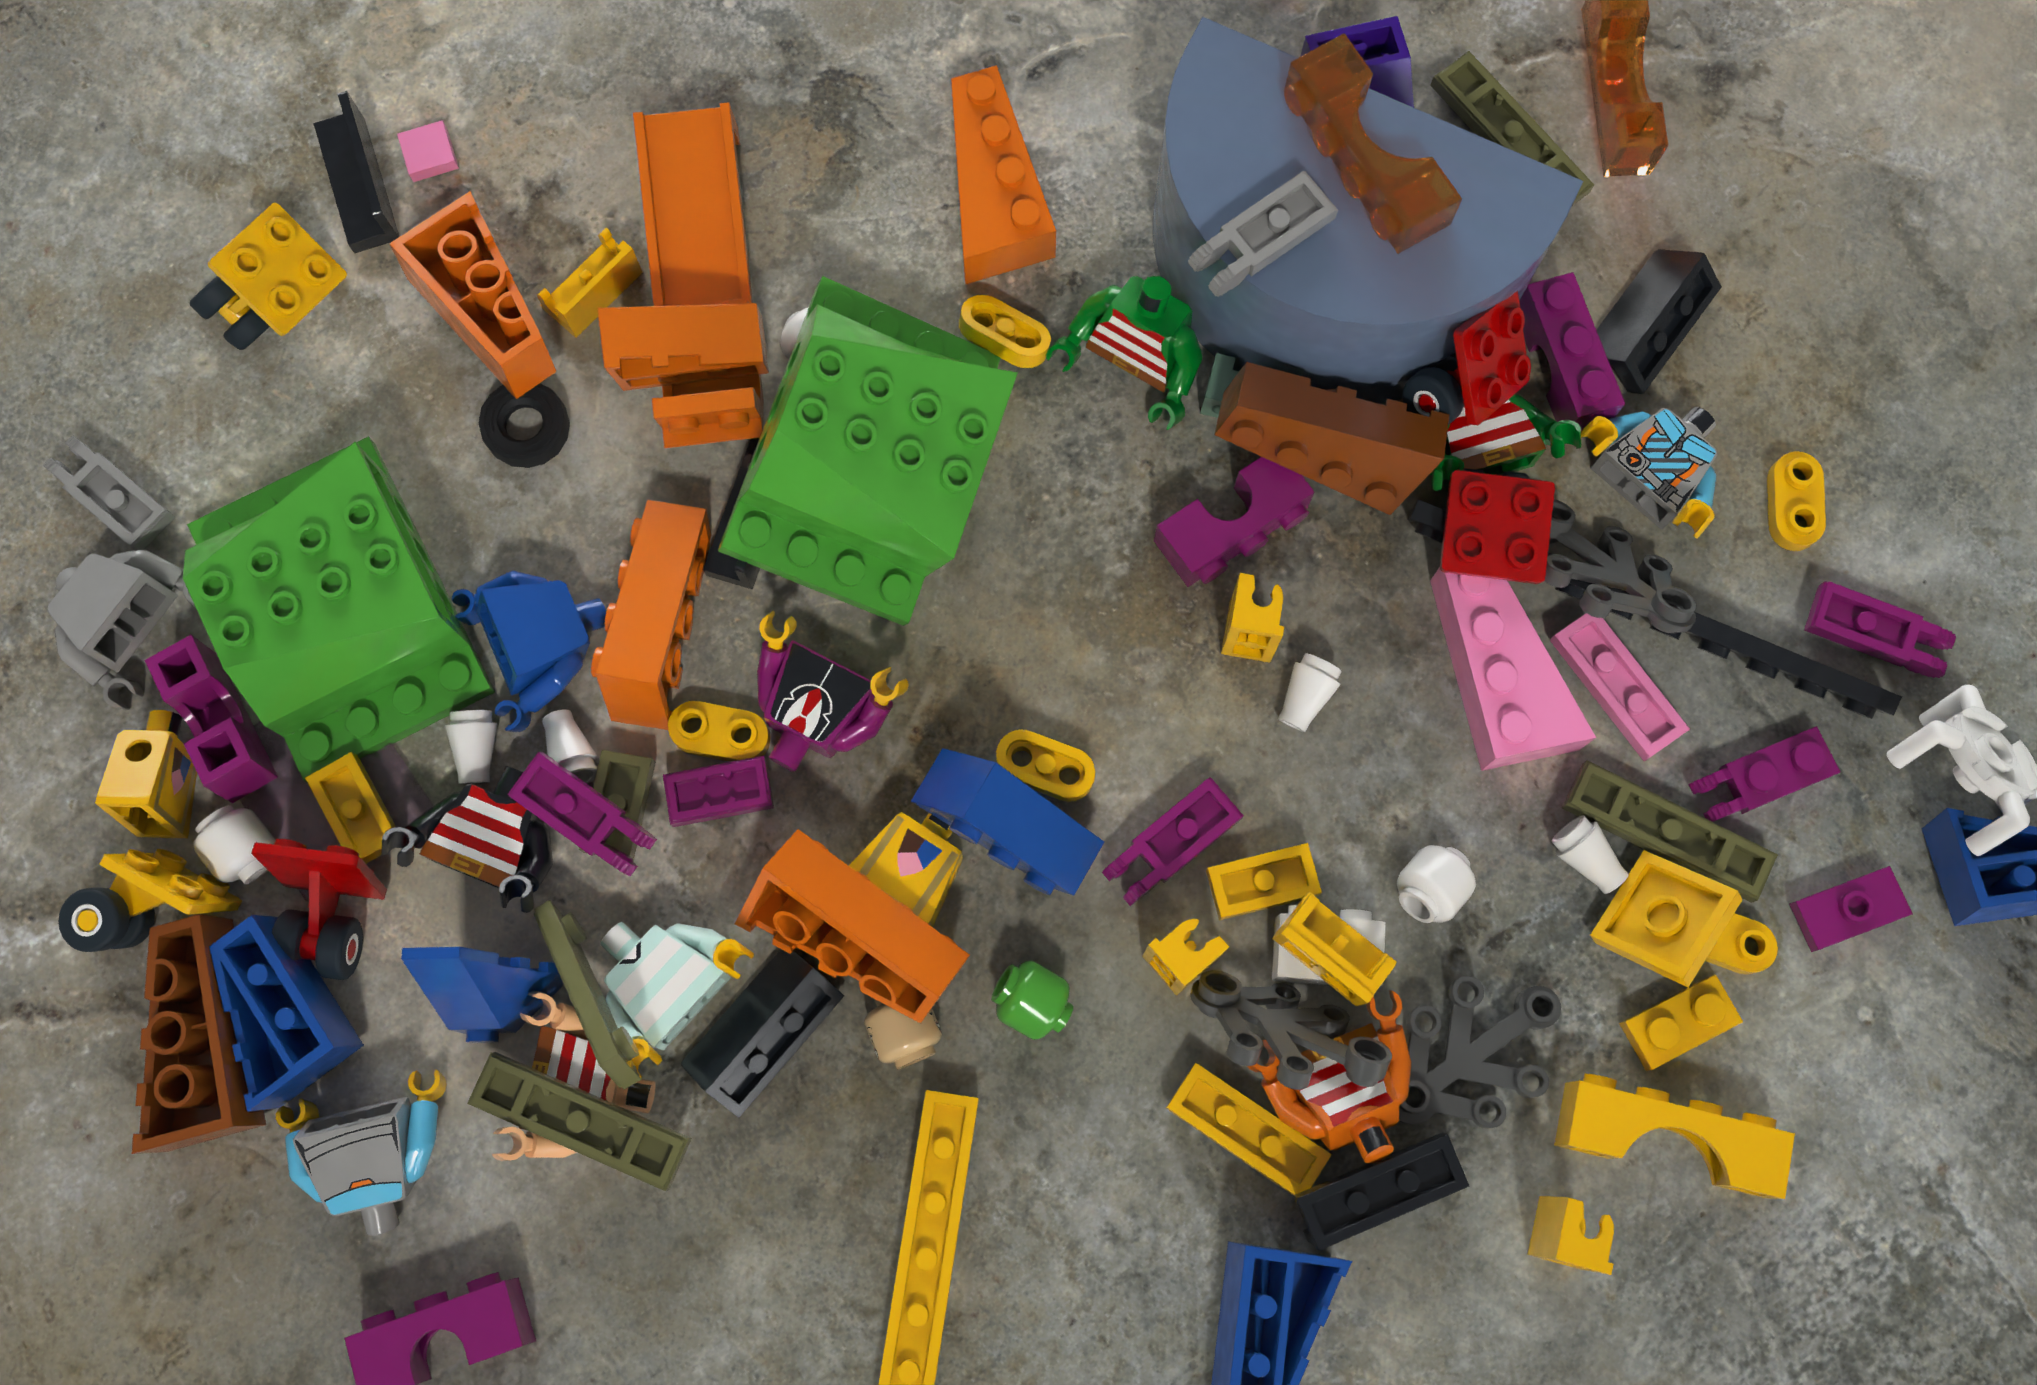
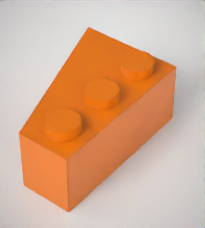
[597,299,769,391]

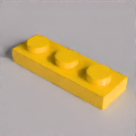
[1166,1063,1332,1196]

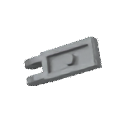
[1188,171,1338,297]
[43,435,175,550]

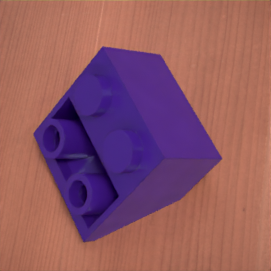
[1300,16,1414,108]

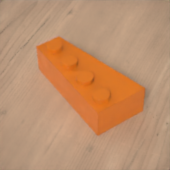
[389,191,557,399]

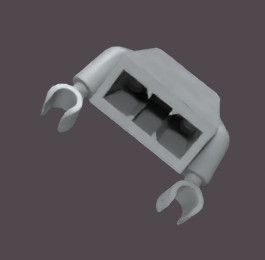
[47,550,196,710]

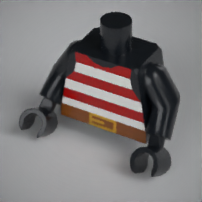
[381,766,553,913]

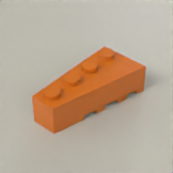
[951,65,1056,285]
[591,500,712,730]
[734,829,970,1024]

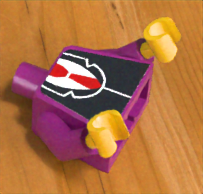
[757,610,909,772]

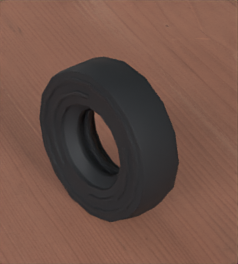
[478,383,570,468]

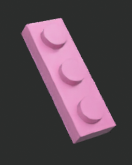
[1550,613,1690,761]

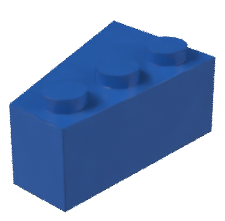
[911,748,1104,896]
[1922,808,2037,926]
[209,915,364,1112]
[1211,1241,1352,1385]

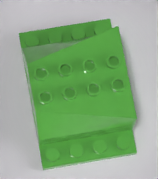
[718,276,1018,626]
[183,436,495,783]

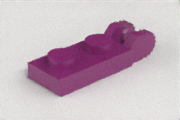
[1804,581,1956,678]
[1688,726,1841,822]
[507,752,657,876]
[1102,777,1244,906]

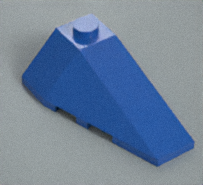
[401,947,564,1043]

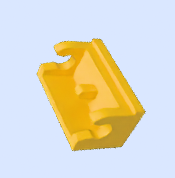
[537,228,643,338]
[1221,573,1284,663]
[1272,892,1397,1006]
[1142,919,1229,996]
[1527,1196,1614,1275]

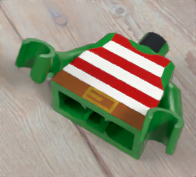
[1046,276,1202,430]
[1430,394,1581,492]

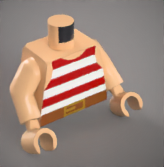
[492,991,656,1161]

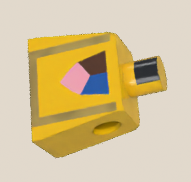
[95,710,197,839]
[848,812,963,927]

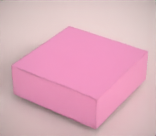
[397,120,459,182]

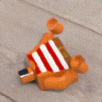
[1247,990,1412,1164]

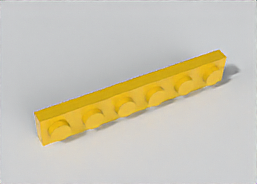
[878,1090,979,1385]

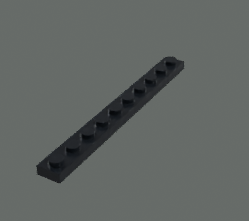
[1408,499,1903,719]

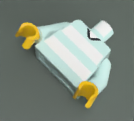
[600,922,754,1078]

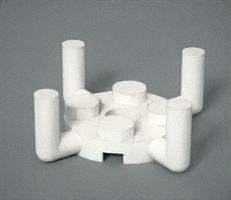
[1887,685,2037,856]

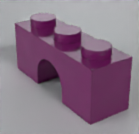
[1519,272,1625,430]
[1154,457,1315,587]
[144,635,278,804]
[344,1272,536,1385]

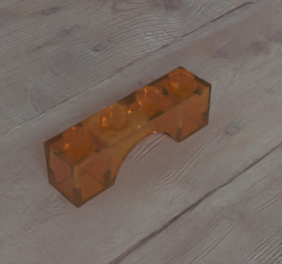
[1581,0,1668,177]
[1284,33,1462,254]

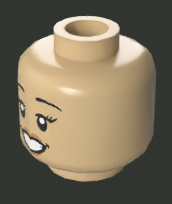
[864,999,942,1070]

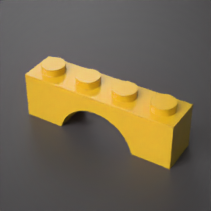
[1554,1073,1795,1199]

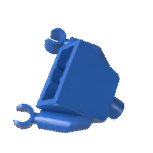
[452,571,606,732]

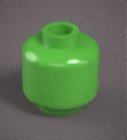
[991,960,1073,1040]

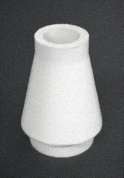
[1278,653,1342,732]
[542,709,599,784]
[445,710,498,784]
[1552,815,1629,894]

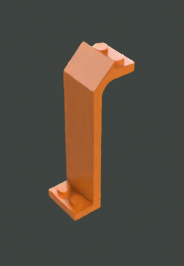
[633,102,764,448]

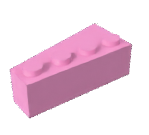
[1430,567,1596,771]

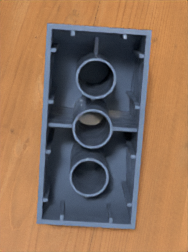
[1153,16,1583,404]

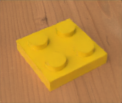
[1590,850,1743,988]

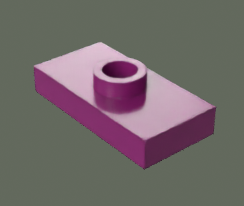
[663,756,774,827]
[1789,866,1913,952]

